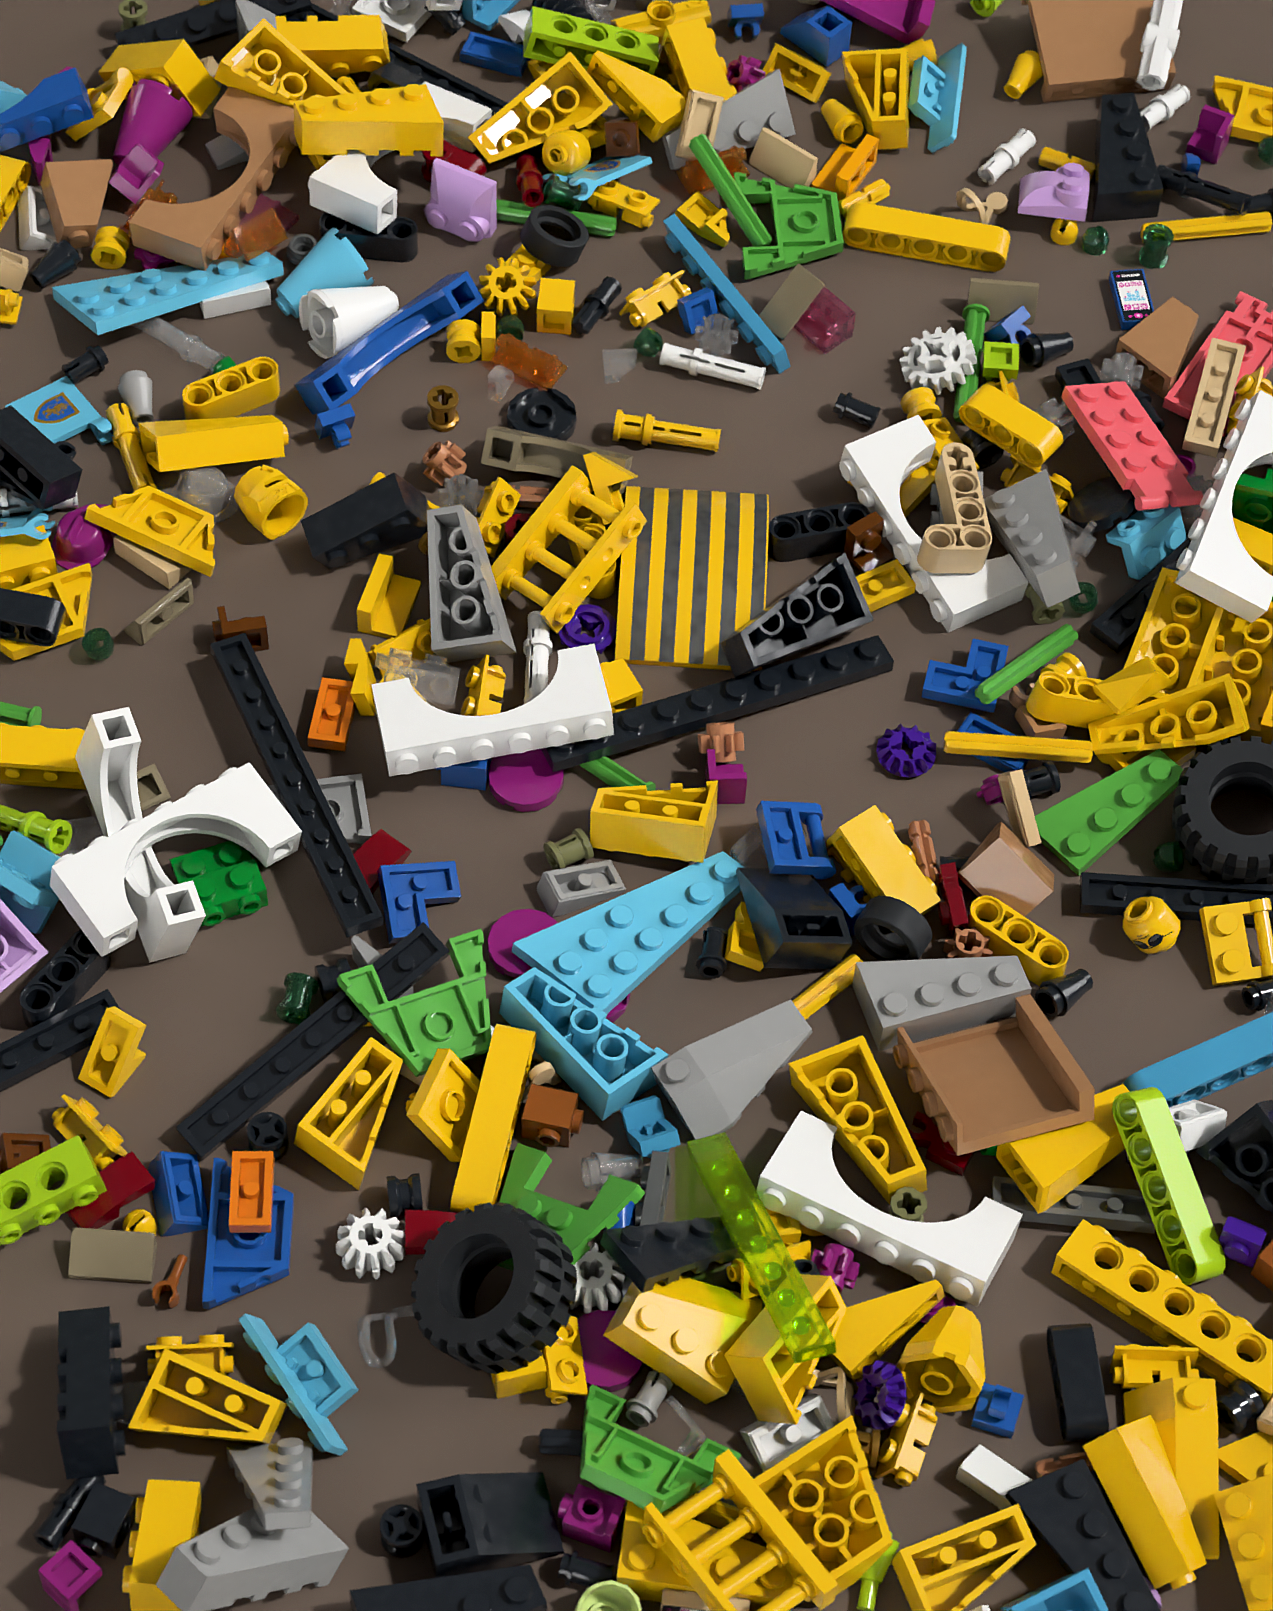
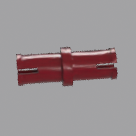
[516,155,544,207]

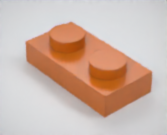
[308,677,356,751]
[229,1151,274,1233]

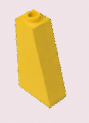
[139,415,289,472]
[996,1084,1130,1214]
[1083,1415,1207,1591]

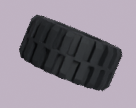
[1172,736,1273,885]
[411,1202,577,1373]

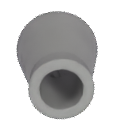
[118,370,154,425]

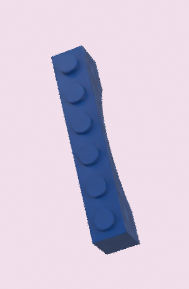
[0,67,94,152]
[294,271,484,415]

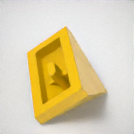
[762,44,831,103]
[1093,655,1172,715]

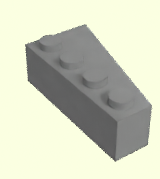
[984,469,1080,608]
[427,505,517,663]
[852,956,1032,1051]
[156,1509,349,1611]

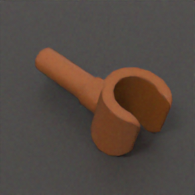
[152,1254,188,1308]

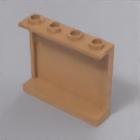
[1021,0,1176,102]
[893,994,1094,1156]

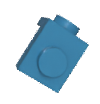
[620,1095,681,1158]

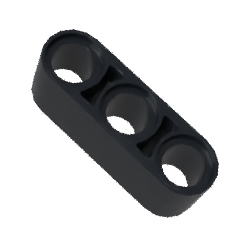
[319,212,418,263]
[768,502,870,562]
[0,588,66,646]
[19,929,111,1029]
[1046,1323,1109,1442]

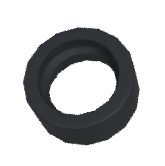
[520,205,589,267]
[853,896,932,961]

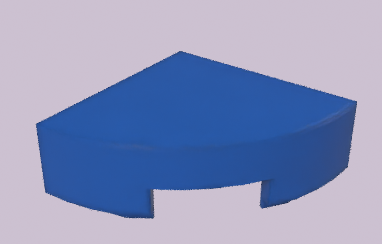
[1181,153,1201,177]

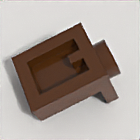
[604,117,640,157]
[844,511,893,574]
[212,606,269,652]
[0,1133,51,1174]

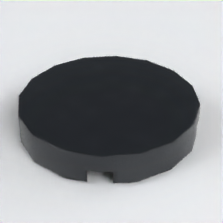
[507,387,577,441]
[1067,476,1135,532]

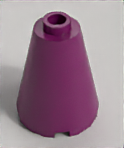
[113,79,193,167]

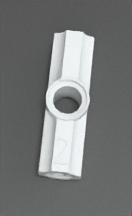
[1136,0,1183,91]

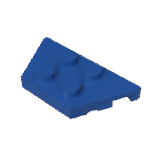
[202,1158,294,1309]

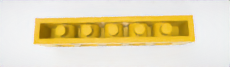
[1051,1219,1273,1408]

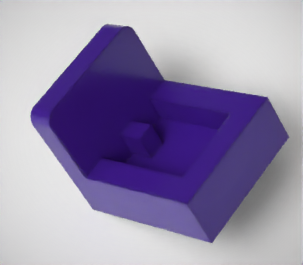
[1219,1216,1267,1268]

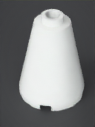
[299,286,399,359]

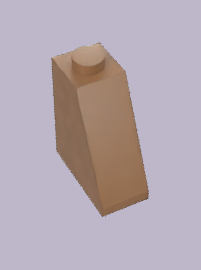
[40,159,113,248]
[1114,297,1199,399]

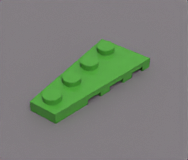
[1035,749,1183,876]

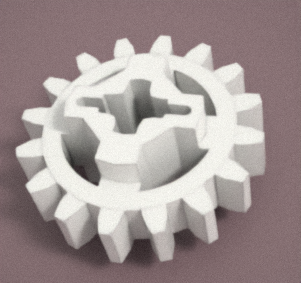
[900,327,977,395]

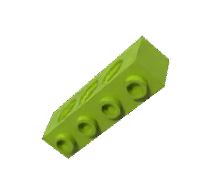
[523,6,659,75]
[0,1135,107,1245]

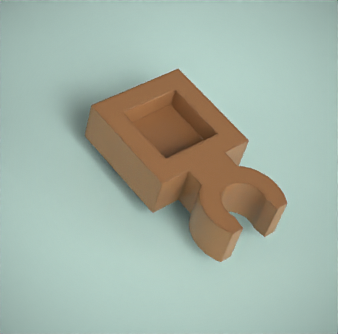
[1009,683,1067,739]

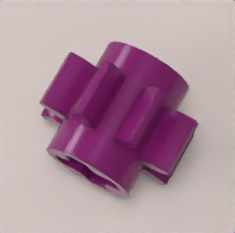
[726,55,766,93]
[810,1243,860,1294]

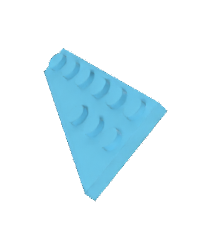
[52,251,284,335]
[512,851,745,1014]

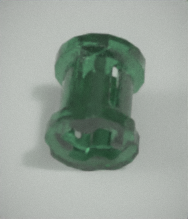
[542,174,582,211]
[1138,224,1174,269]
[276,972,319,1025]

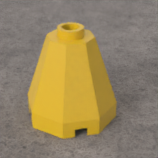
[897,1305,986,1414]

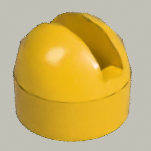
[1050,218,1078,246]
[123,1209,157,1236]

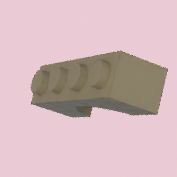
[481,425,633,494]

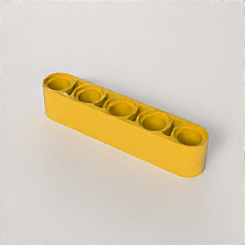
[842,202,1011,272]
[450,1024,536,1213]

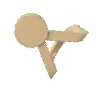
[956,188,1008,225]
[522,1051,562,1101]
[812,1367,855,1422]

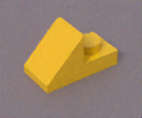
[583,452,638,525]
[78,1006,146,1098]

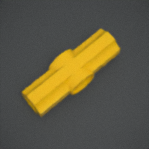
[611,0,711,44]

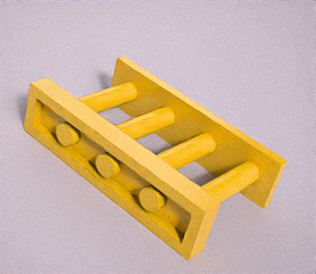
[491,465,647,633]
[642,1449,838,1611]

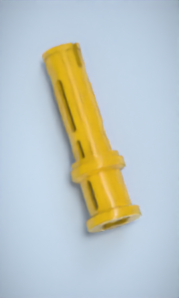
[612,409,721,452]

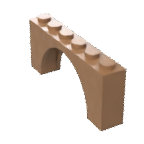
[129,86,298,271]

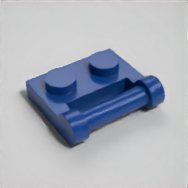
[756,801,836,879]

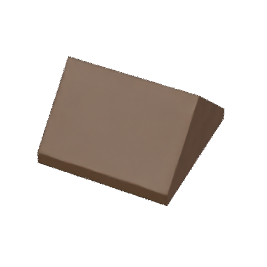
[957,821,1054,917]

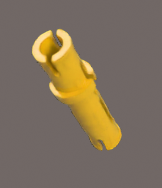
[106,403,157,492]

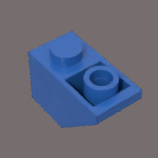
[780,6,852,67]

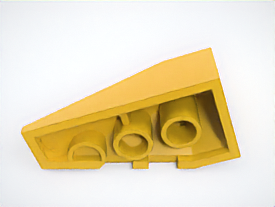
[467,51,613,164]
[1087,673,1250,755]
[1122,1377,1219,1559]

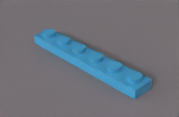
[663,214,791,374]

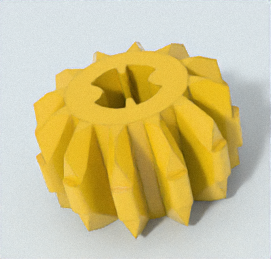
[478,257,537,317]

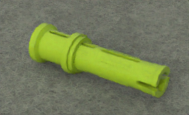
[0,804,72,854]

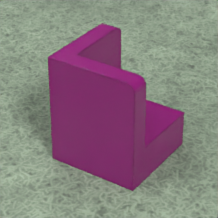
[1186,105,1235,165]
[109,144,164,204]
[705,749,747,804]
[38,1540,103,1611]

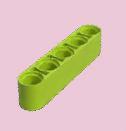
[1112,1087,1226,1285]

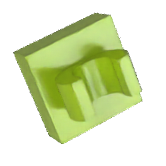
[982,341,1019,382]

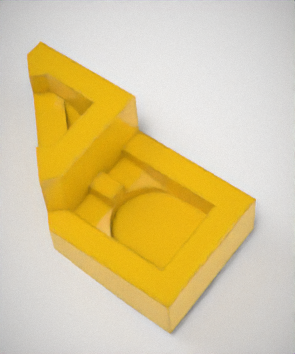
[675,191,730,247]
[344,638,377,716]

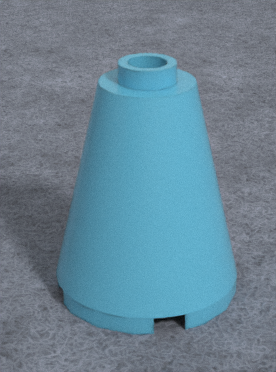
[275,228,374,318]

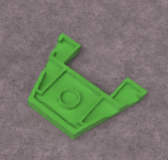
[733,172,844,279]
[337,929,492,1077]
[498,1143,645,1271]
[580,1384,741,1513]

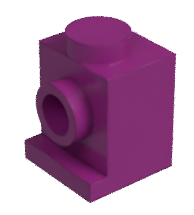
[557,1484,627,1553]

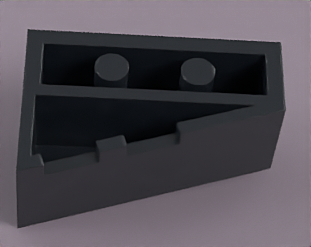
[0,405,83,510]
[301,472,430,569]

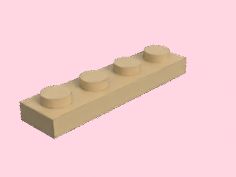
[1182,338,1246,457]

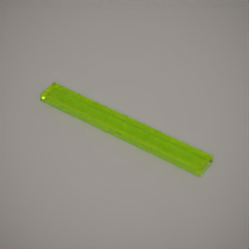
[687,1132,836,1364]

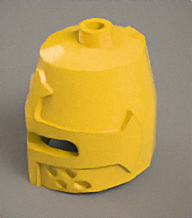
[234,465,308,540]

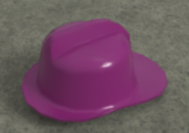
[51,504,117,570]

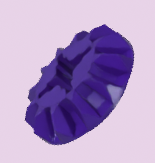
[558,605,617,654]
[876,723,936,777]
[852,1360,906,1430]

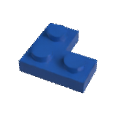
[922,639,1009,713]
[377,861,461,944]

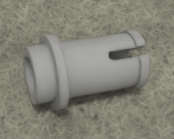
[626,1371,673,1427]

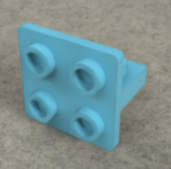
[0,831,61,934]

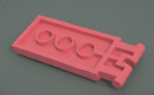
[1163,291,1273,437]
[1061,381,1203,511]

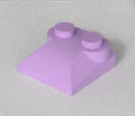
[424,158,497,242]
[1018,163,1090,222]

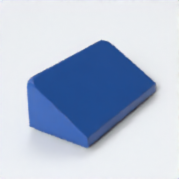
[148,1151,209,1236]

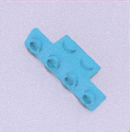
[908,43,967,153]
[239,1313,359,1455]

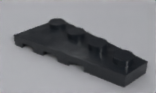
[600,1214,762,1293]
[1005,1459,1161,1611]

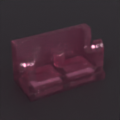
[794,287,856,354]

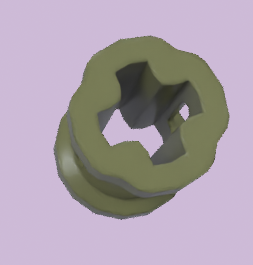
[118,0,148,31]
[1025,583,1065,624]
[543,828,594,870]
[888,1187,927,1222]

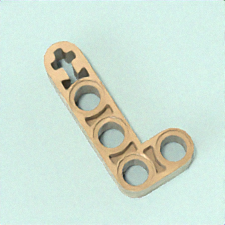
[917,442,992,573]

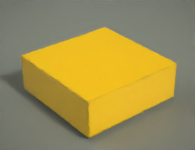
[481,312,496,361]

